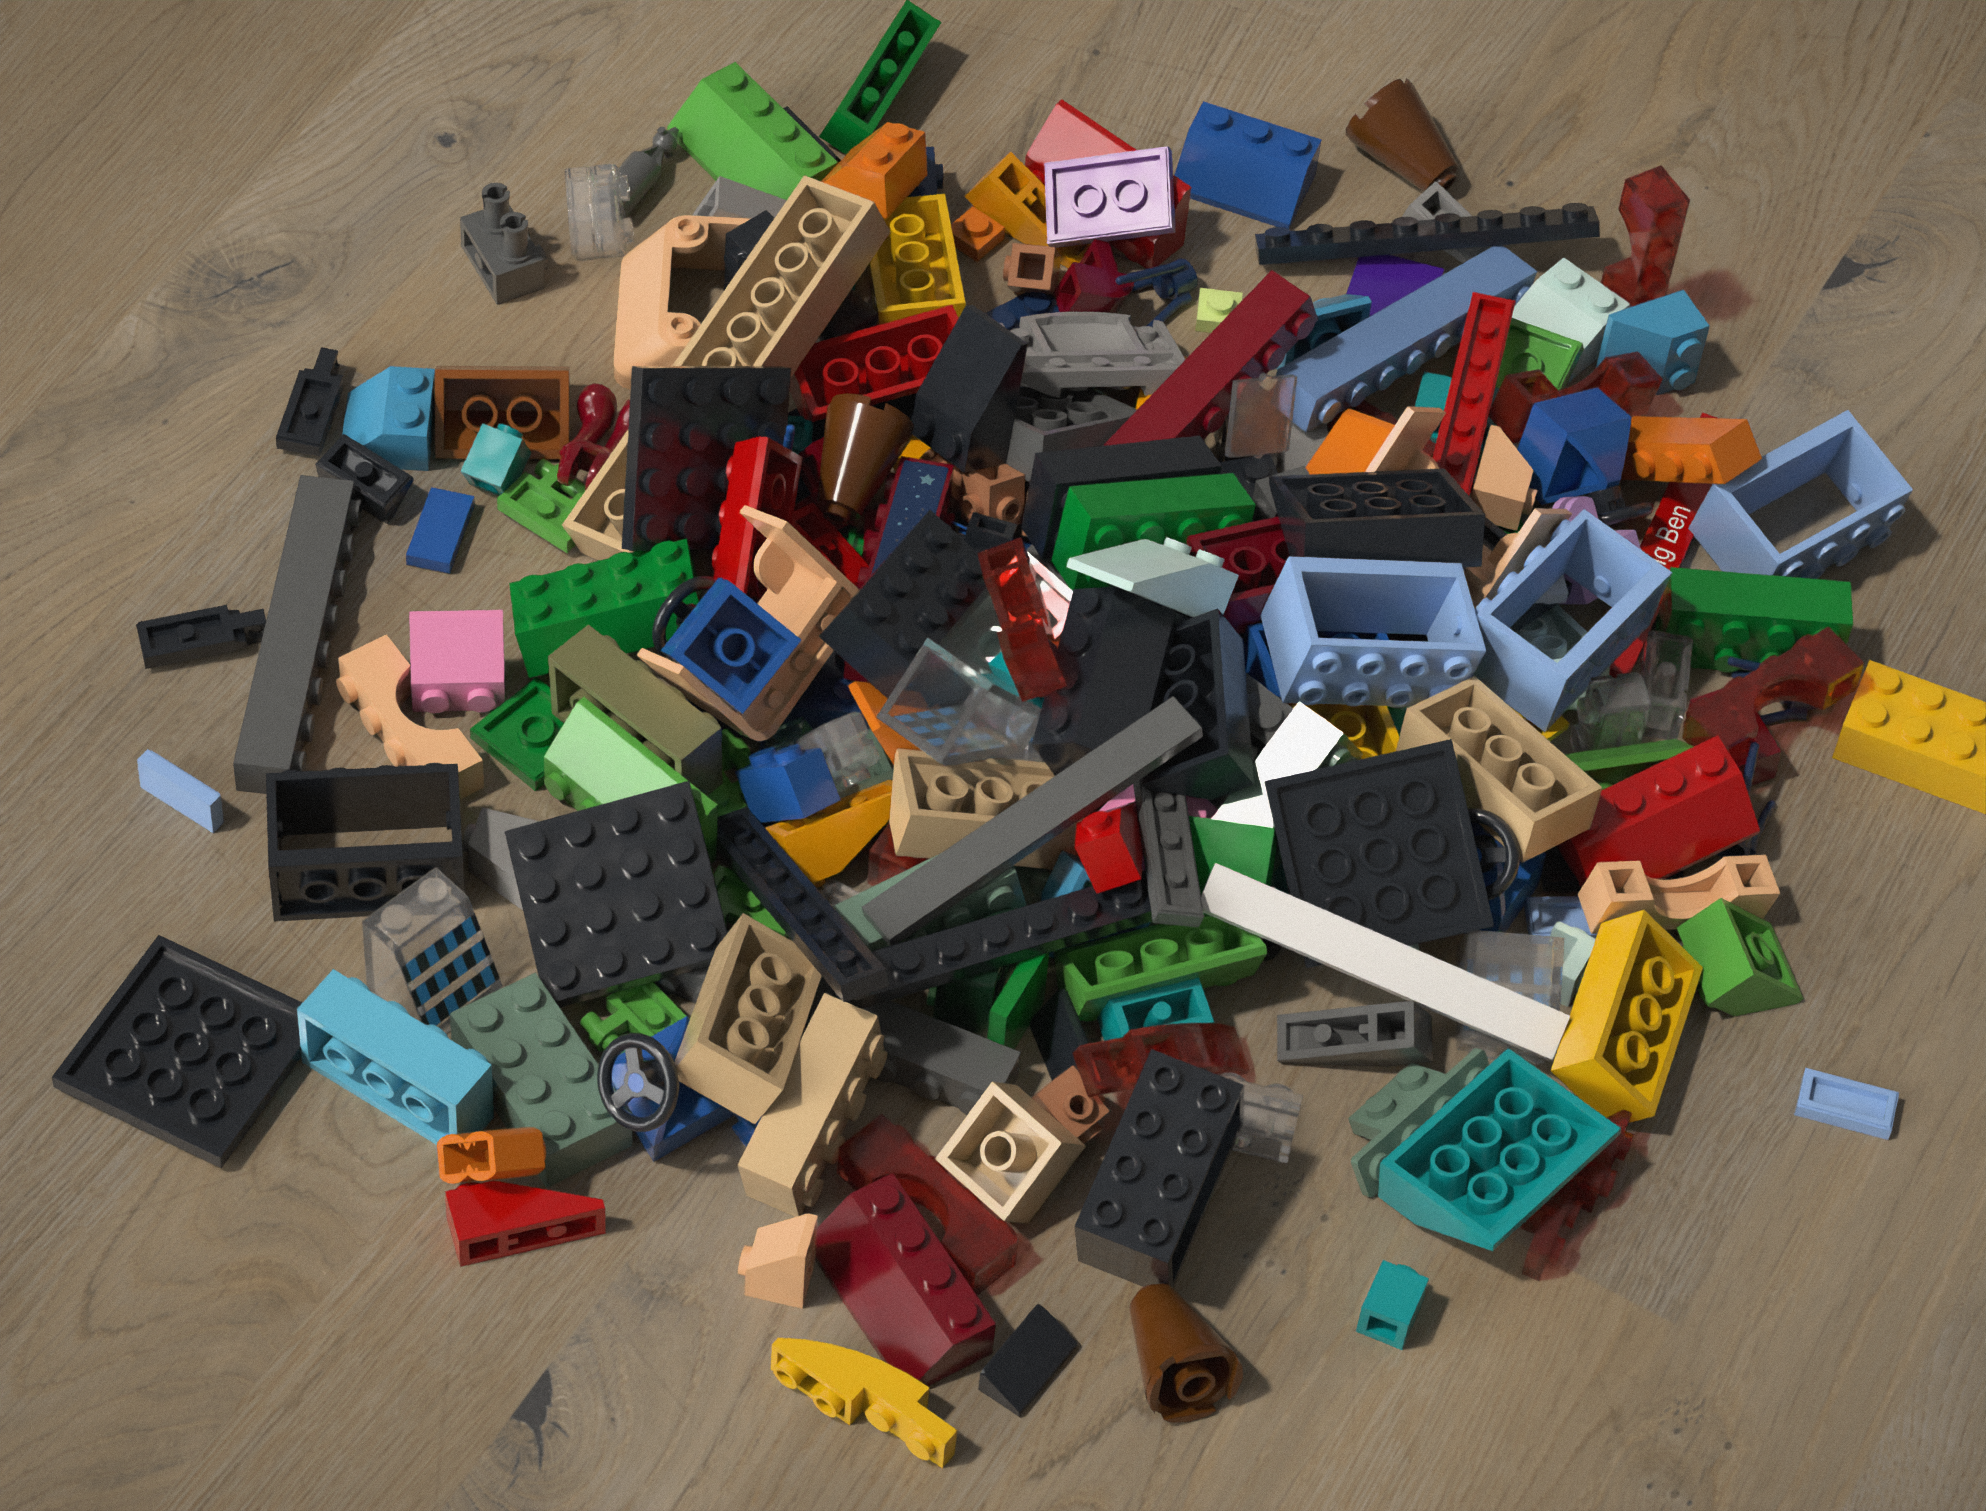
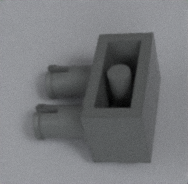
[460,182,548,305]

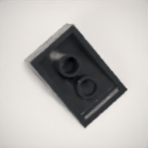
[911,305,1028,473]

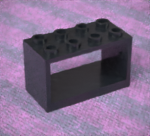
[266,763,465,922]
[1074,1049,1244,1288]

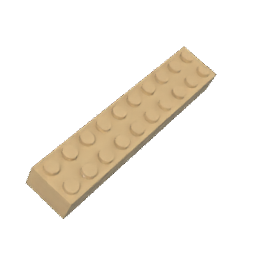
[562,175,890,560]

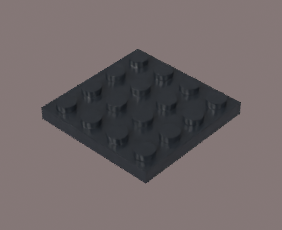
[622,366,791,551]
[1264,739,1494,968]
[505,781,728,1008]
[52,935,303,1168]

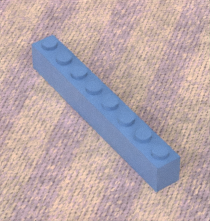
[1267,245,1537,432]

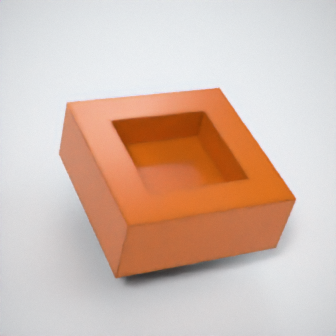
[951,206,1005,262]

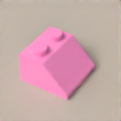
[409,610,505,713]

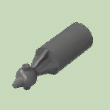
[593,127,679,224]

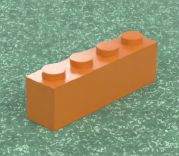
[1621,416,1762,484]

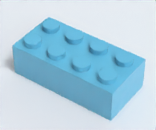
[297,969,494,1145]

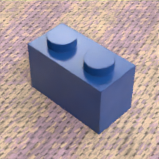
[735,744,841,823]

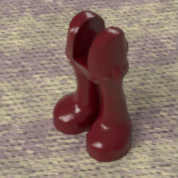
[557,383,630,491]

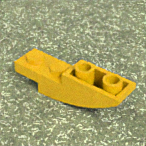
[771,1338,957,1469]

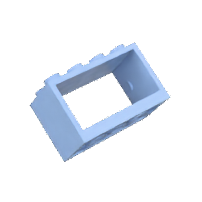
[1688,410,1913,579]
[1472,509,1672,732]
[1260,556,1486,708]

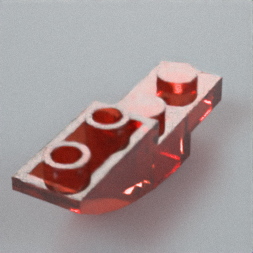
[1072,1023,1250,1097]
[1520,1109,1635,1281]

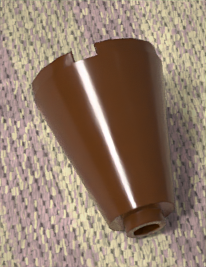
[1346,78,1458,191]
[817,393,914,525]
[1129,1284,1243,1423]

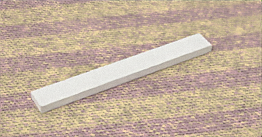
[1201,863,1570,1062]

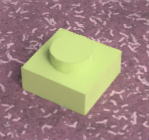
[1195,288,1243,333]

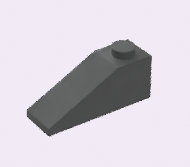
[1277,1000,1433,1067]

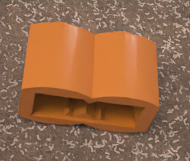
[437,1127,546,1184]

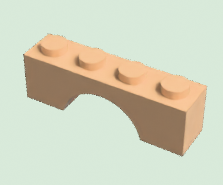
[336,634,484,799]
[1578,855,1780,934]

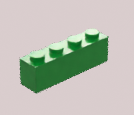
[819,0,942,155]

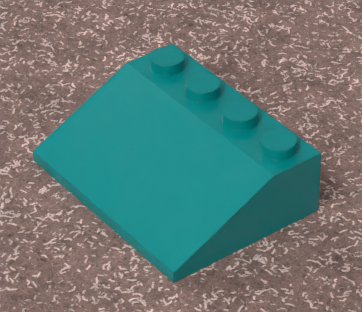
[1378,1048,1621,1251]

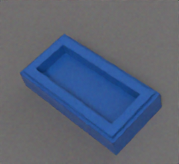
[406,487,475,574]

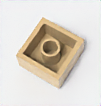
[935,1081,1086,1223]

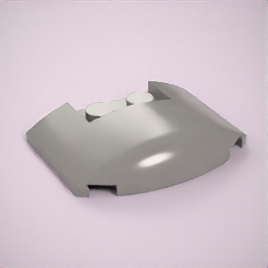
[999,312,1185,398]

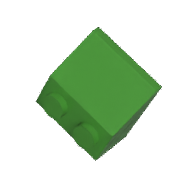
[1677,898,1804,1016]

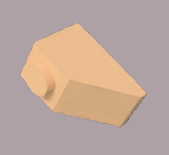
[1470,425,1537,531]
[738,1213,818,1309]

